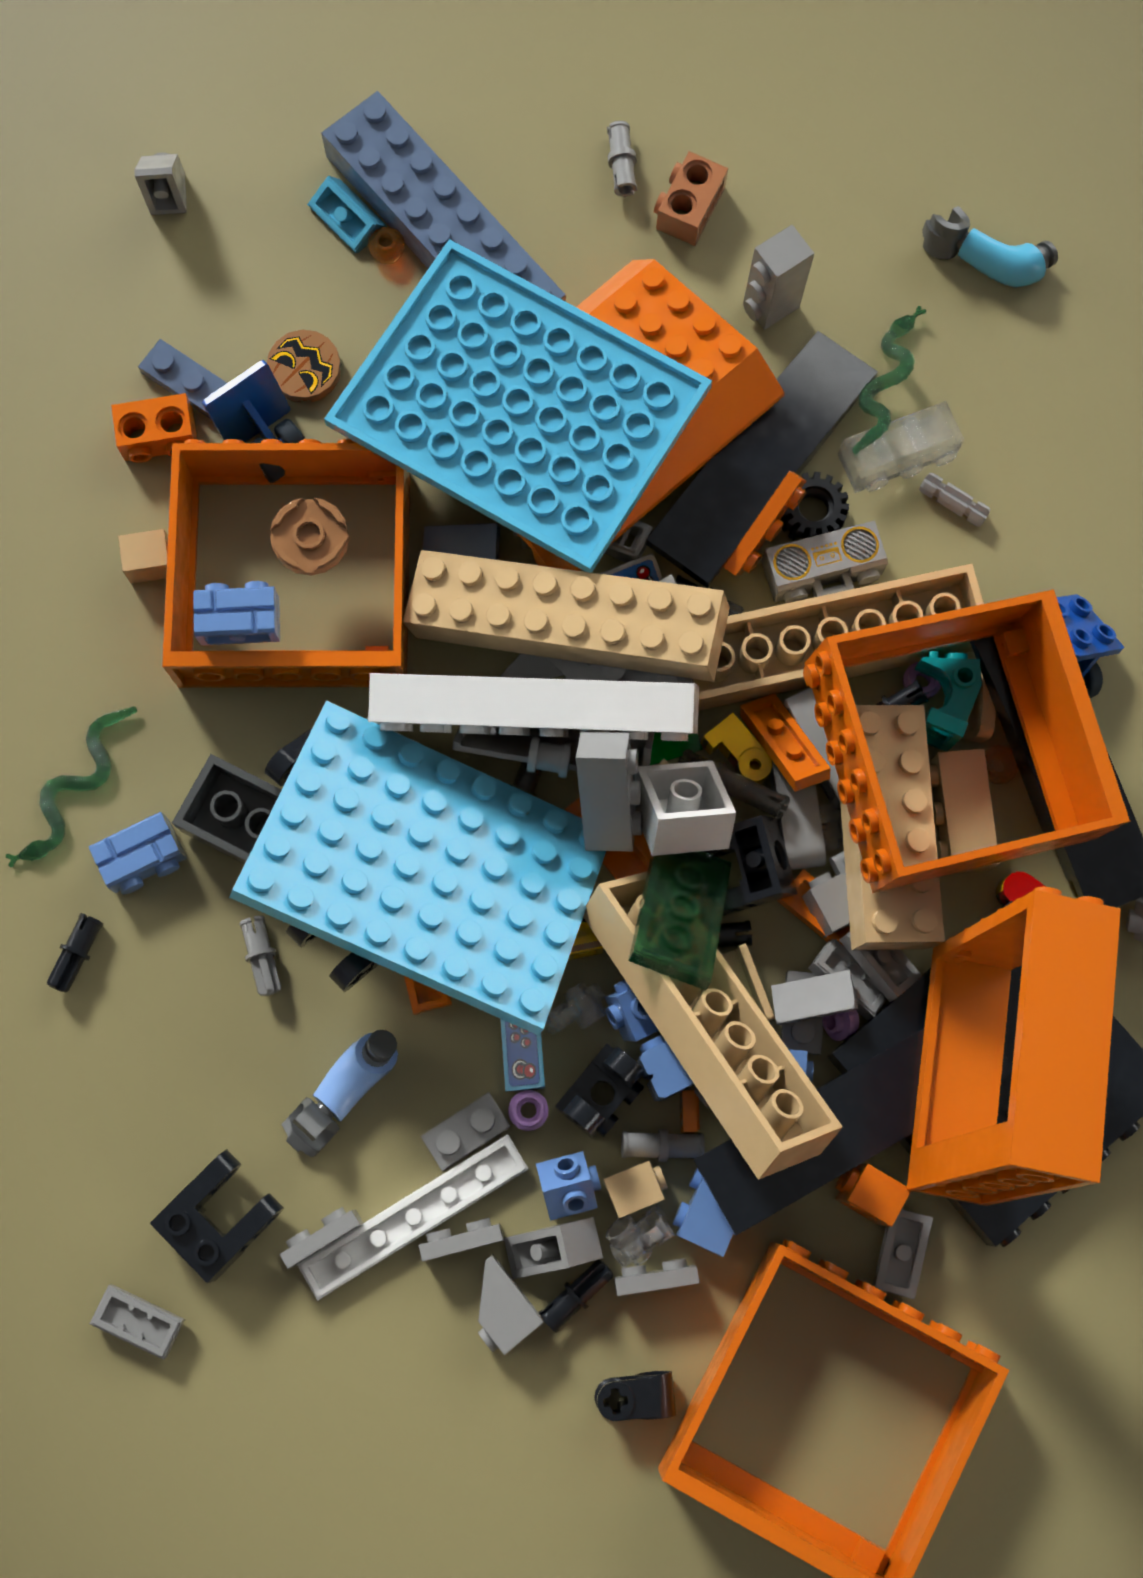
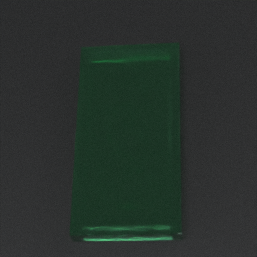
[628,851,732,990]

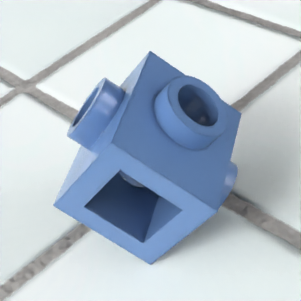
[605,980,659,1042]
[536,1151,601,1221]

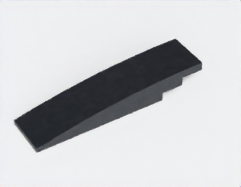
[646,331,878,588]
[970,636,1143,908]
[693,1028,1012,1236]

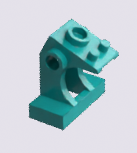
[914,651,982,752]

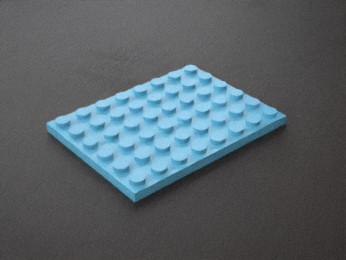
[324,239,712,573]
[229,701,606,1036]

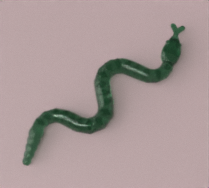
[852,306,927,454]
[5,706,137,867]

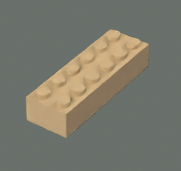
[838,705,945,950]

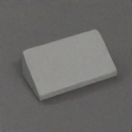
[771,970,859,1025]

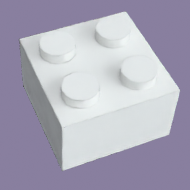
[635,760,736,856]

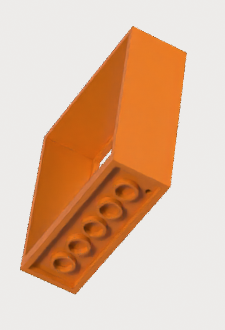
[162,439,410,688]
[803,589,1130,893]
[907,887,1121,1206]
[658,1239,1010,1578]

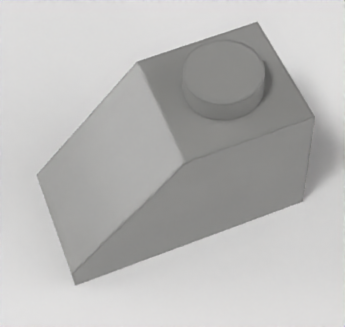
[134,153,187,215]
[504,1217,603,1279]
[478,1254,544,1355]

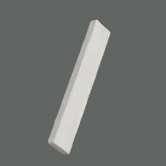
[297,1134,529,1301]

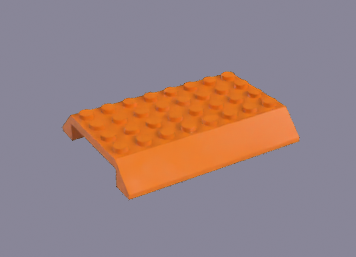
[515,259,784,571]

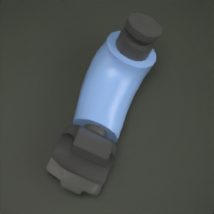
[281,1030,398,1157]

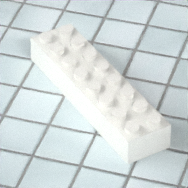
[368,673,699,741]

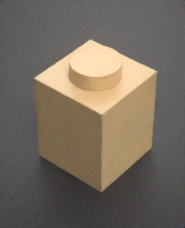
[118,529,168,584]
[603,1161,668,1218]

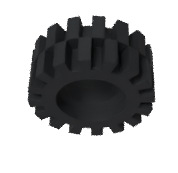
[780,472,849,540]

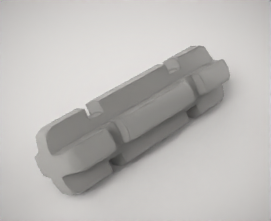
[919,473,990,527]

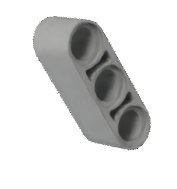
[769,761,826,870]

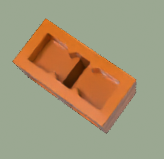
[111,393,197,463]
[835,1163,911,1227]

